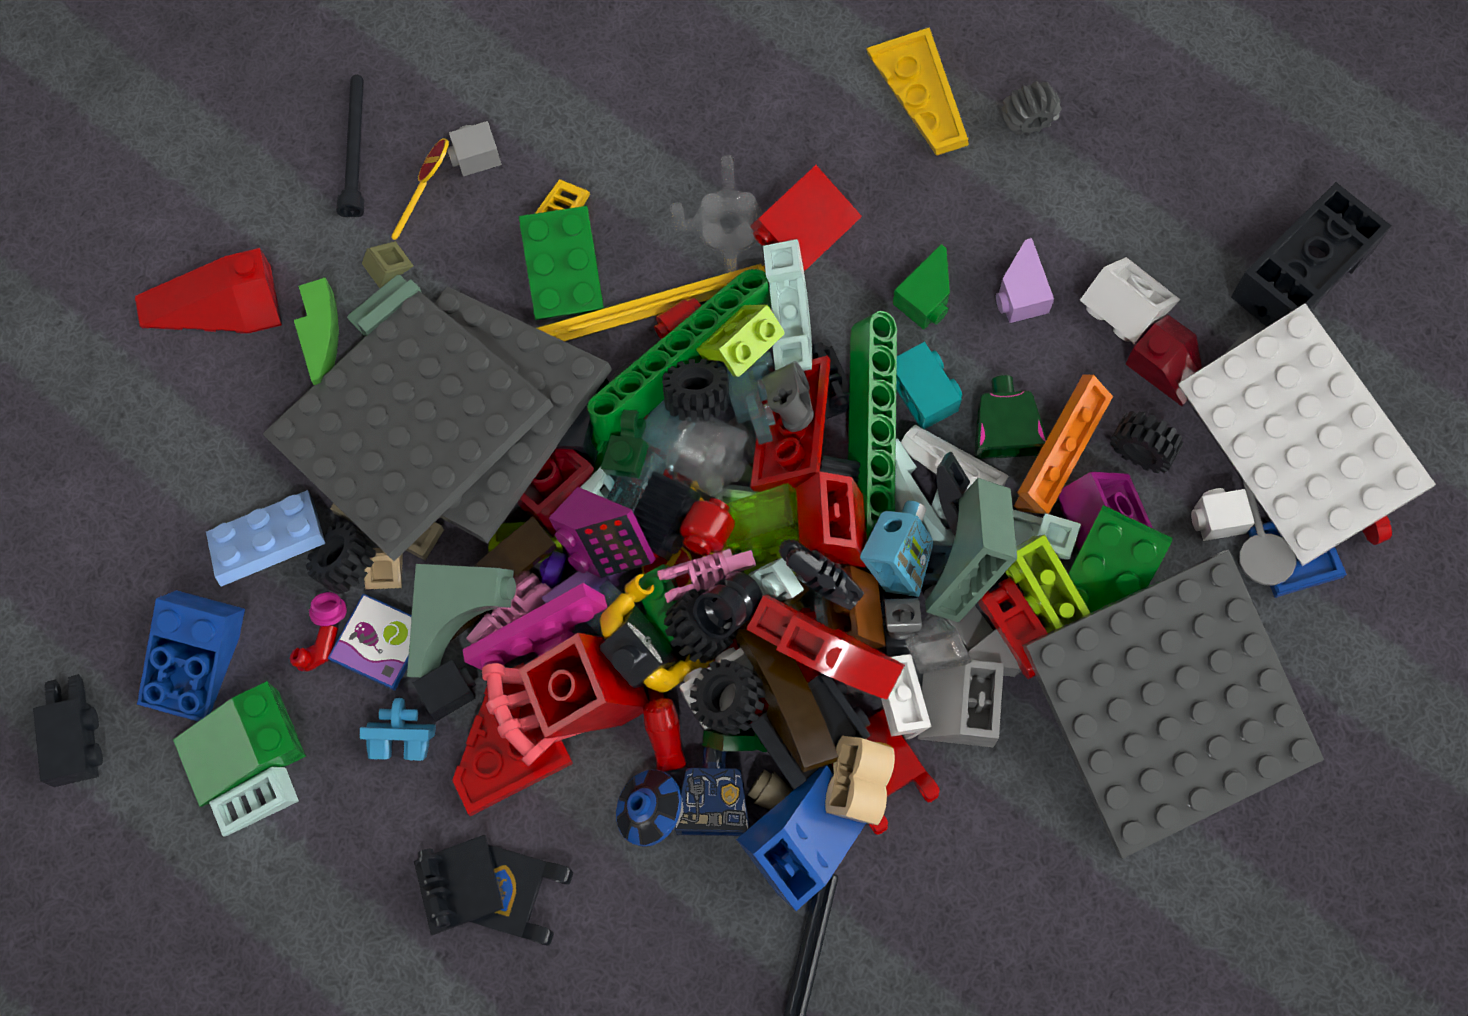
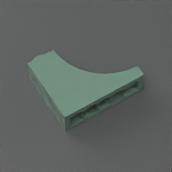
[925,478,1017,622]
[407,564,516,678]

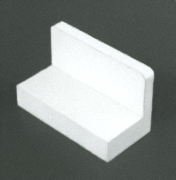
[881,654,931,740]

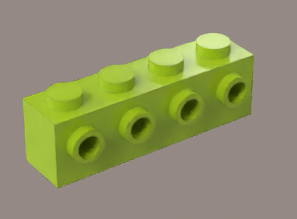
[1005,535,1090,633]

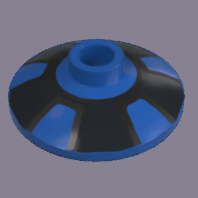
[616,770,682,847]

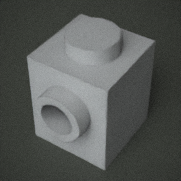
[447,121,502,176]

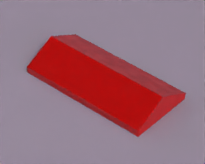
[750,355,831,494]

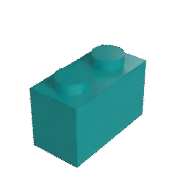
[896,342,963,429]

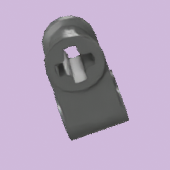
[762,361,814,432]

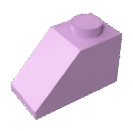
[996,238,1054,323]

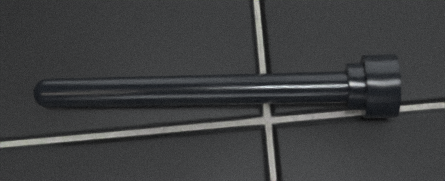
[336,74,364,217]

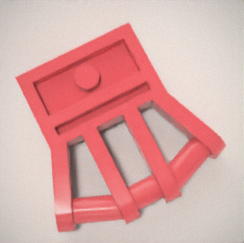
[482,663,584,766]

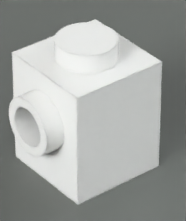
[1191,488,1255,541]

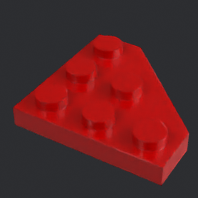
[452,663,573,817]

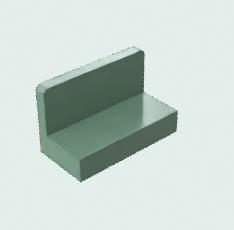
[347,275,422,337]

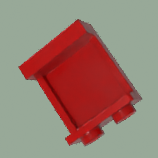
[750,165,862,271]

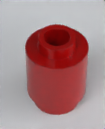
[654,297,702,339]

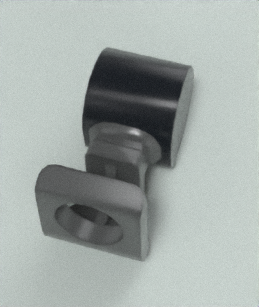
[884,598,922,659]

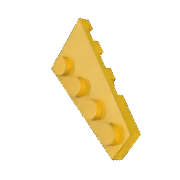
[866,27,969,156]

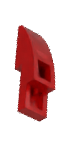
[746,594,905,700]

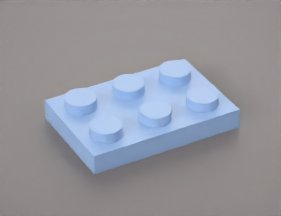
[206,490,325,587]

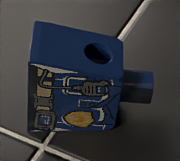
[675,747,749,836]

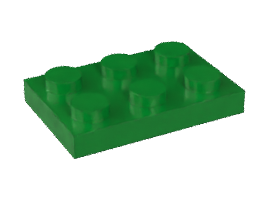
[519,206,604,320]
[1068,505,1173,613]

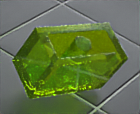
[726,483,799,557]

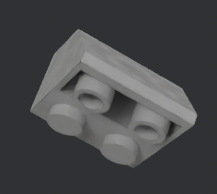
[918,659,1004,748]

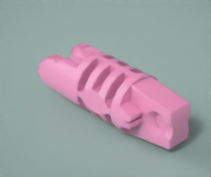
[657,548,756,603]
[466,573,552,644]

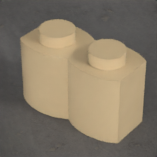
[825,736,895,825]

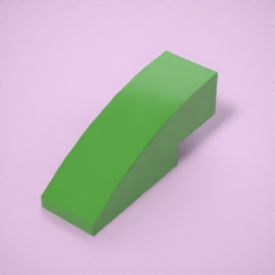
[294,278,339,385]

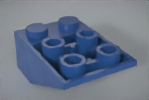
[137,590,245,721]
[736,765,866,911]

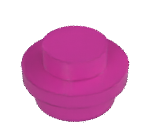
[309,592,347,626]

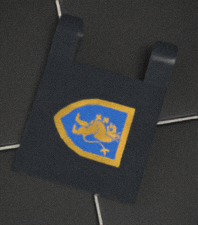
[470,844,573,946]

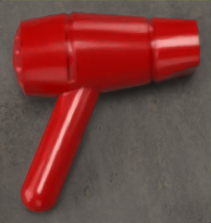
[643,687,686,772]

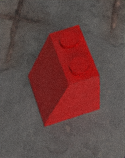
[518,633,649,738]

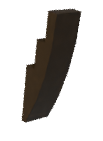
[450,517,557,642]
[736,627,838,772]

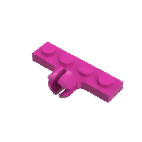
[462,583,607,670]

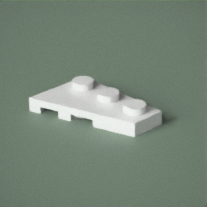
[901,425,1009,492]

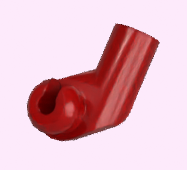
[290,625,338,672]

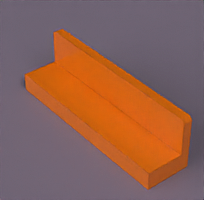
[1014,374,1113,514]

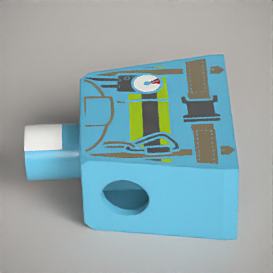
[860,501,933,597]

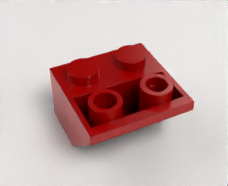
[796,471,867,567]

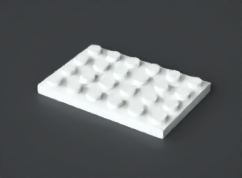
[1179,304,1436,566]

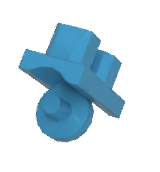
[360,698,436,761]

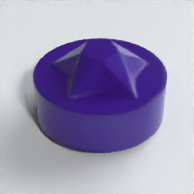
[540,550,568,588]

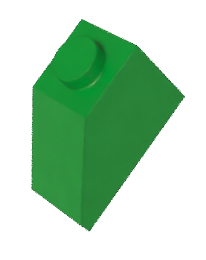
[893,244,950,330]

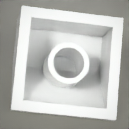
[1080,257,1180,344]

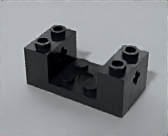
[1231,182,1392,327]

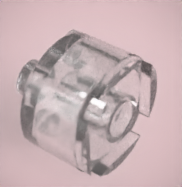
[666,416,747,497]

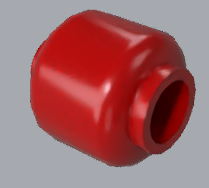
[680,498,735,556]

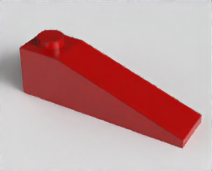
[135,248,282,333]

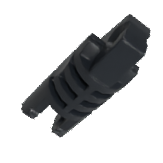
[779,539,864,610]

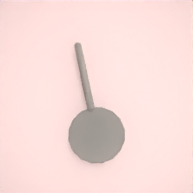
[1239,479,1296,585]

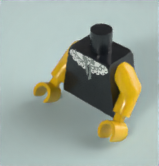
[599,574,713,692]

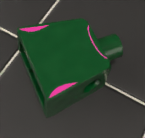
[974,375,1047,459]

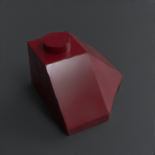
[1125,315,1202,406]
[517,449,594,537]

